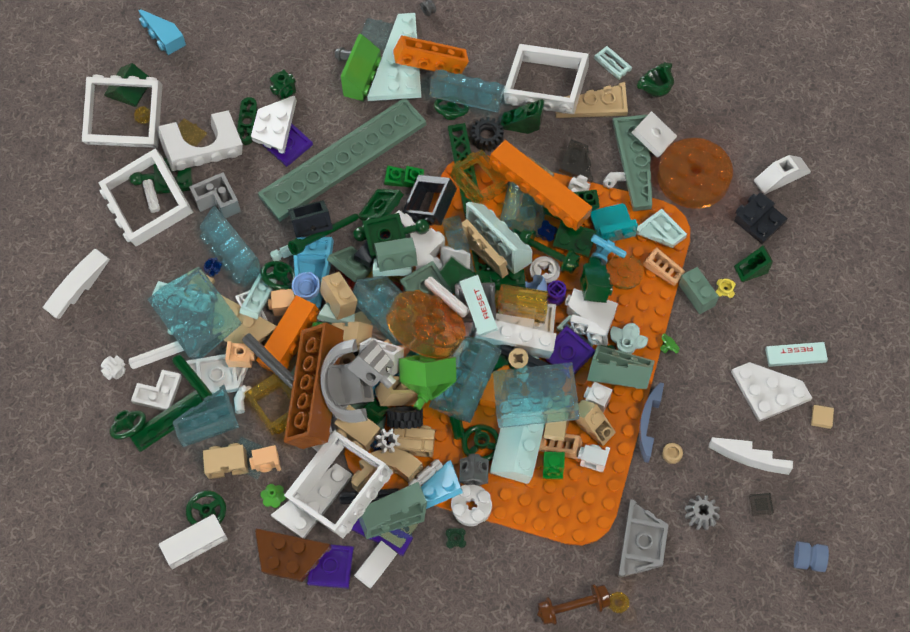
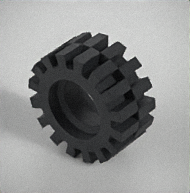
[471,117,504,152]
[387,406,423,429]

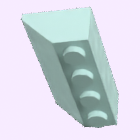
[466,202,532,274]
[489,397,549,484]

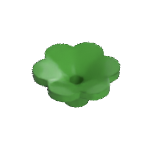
[660,333,680,353]
[261,484,286,508]

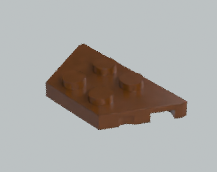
[255,528,332,582]

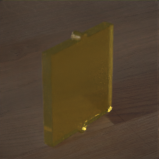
[178,118,207,147]

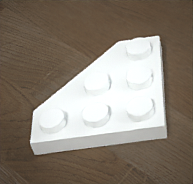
[731,362,812,422]

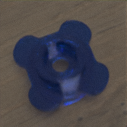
[537,220,558,242]
[203,257,222,277]

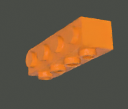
[393,35,469,76]
[256,295,320,374]

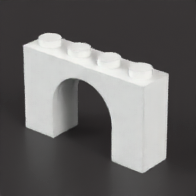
[158,110,243,171]

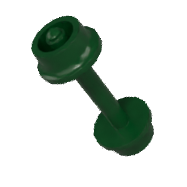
[519,229,580,274]

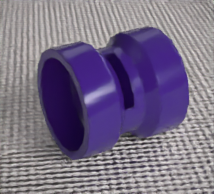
[546,280,566,306]

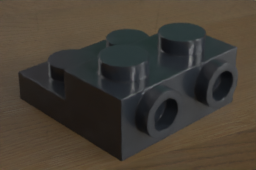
[734,192,788,244]

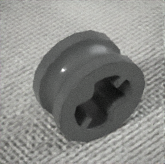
[420,0,436,16]

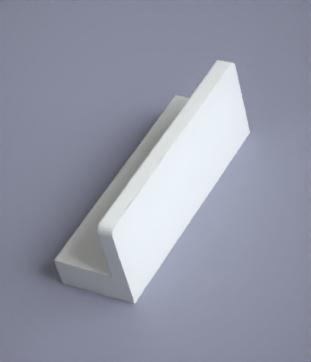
[159,514,228,570]

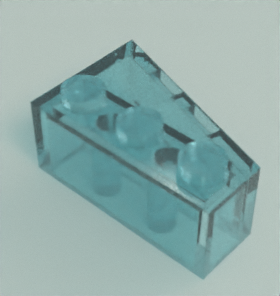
[173,385,239,447]

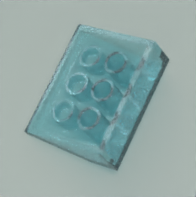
[147,266,242,359]
[493,362,579,428]

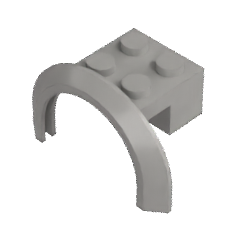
[321,339,374,423]

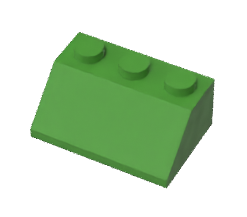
[341,34,382,101]

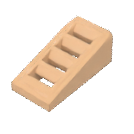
[642,247,686,286]
[539,431,582,459]

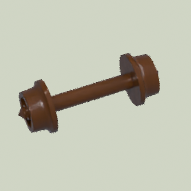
[537,584,611,625]

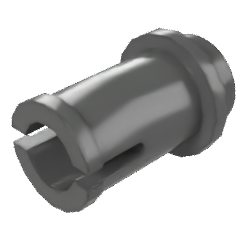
[335,47,352,61]

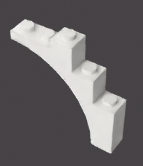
[395,210,445,331]

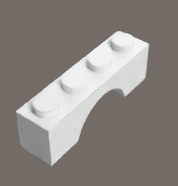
[473,320,556,359]

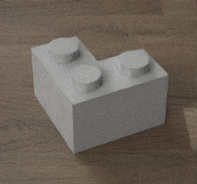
[189,172,241,219]

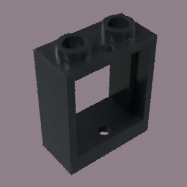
[402,175,457,226]
[288,200,333,238]

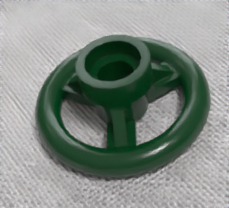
[434,95,469,120]
[260,261,295,290]
[110,410,146,440]
[461,424,499,461]
[186,490,226,525]

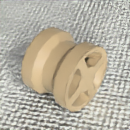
[508,348,528,368]

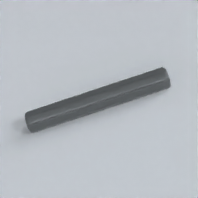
[242,333,294,389]

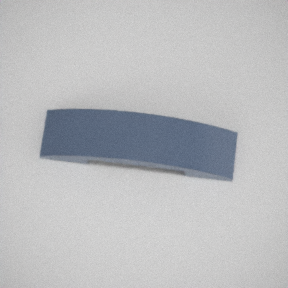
[638,383,664,463]

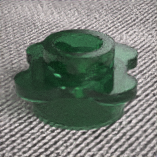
[445,528,466,549]

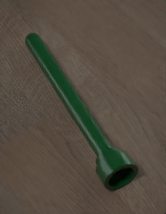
[288,213,359,255]

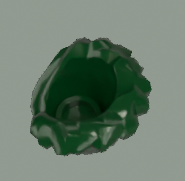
[637,62,674,97]

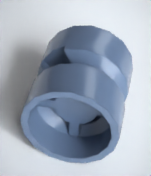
[793,541,829,572]

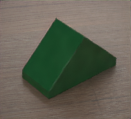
[734,246,773,282]

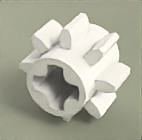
[568,175,591,192]
[101,356,126,380]
[375,429,400,453]

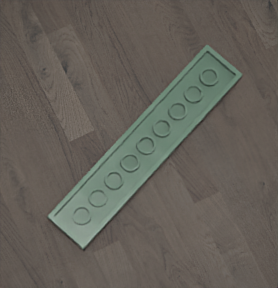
[258,99,426,222]

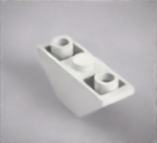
[754,155,811,195]

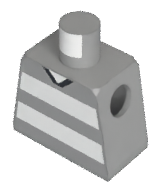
[347,339,396,389]

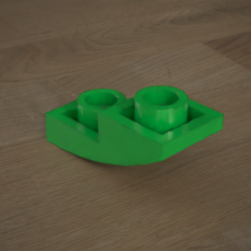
[384,165,424,187]

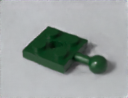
[129,158,192,194]
[353,189,404,242]
[362,213,430,258]

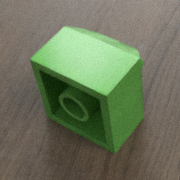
[399,353,457,411]

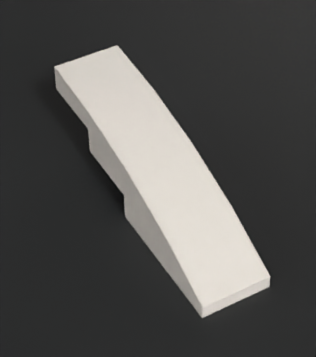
[43,249,110,319]
[709,437,793,475]

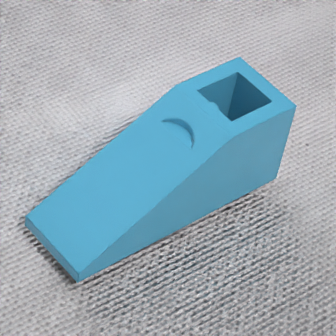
[138,9,186,55]

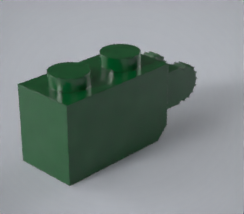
[580,257,613,303]

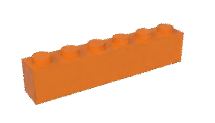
[489,140,592,231]

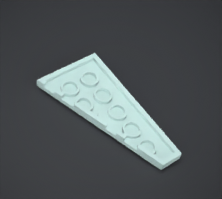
[368,13,421,101]

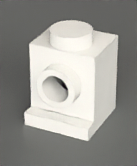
[578,444,610,472]

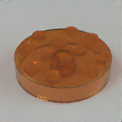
[657,138,733,208]
[386,290,466,359]

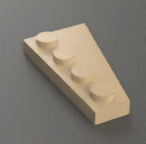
[555,82,628,118]

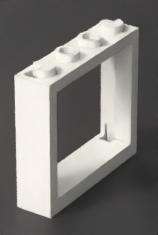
[504,44,589,114]
[82,75,162,148]
[98,148,193,246]
[284,430,393,538]

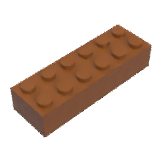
[284,322,344,449]

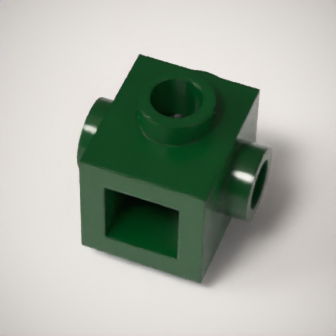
[269,69,296,100]

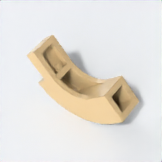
[351,449,423,492]

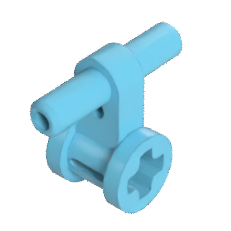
[591,234,627,265]

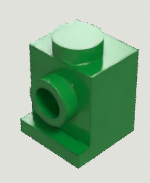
[543,451,565,479]

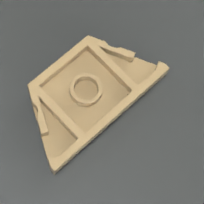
[213,293,277,344]

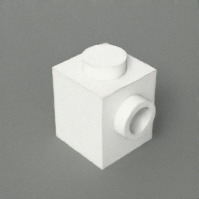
[583,382,612,413]

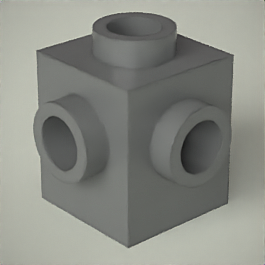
[459,454,489,486]

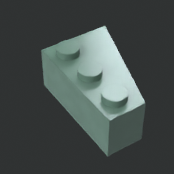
[587,345,655,389]
[358,482,427,539]

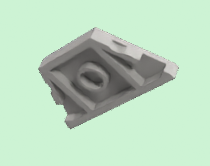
[618,499,668,578]

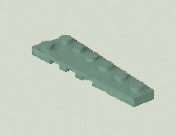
[612,115,652,211]

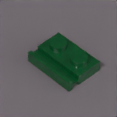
[553,220,597,258]

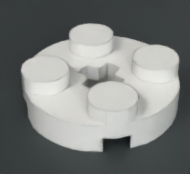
[451,485,492,526]

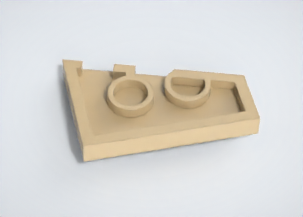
[461,219,509,278]

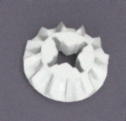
[530,256,560,283]

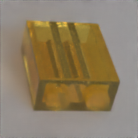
[495,284,548,324]

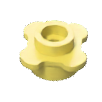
[716,279,736,298]

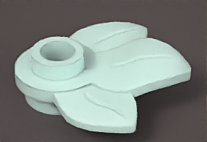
[610,323,648,354]

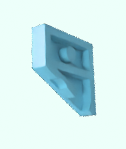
[421,460,463,509]

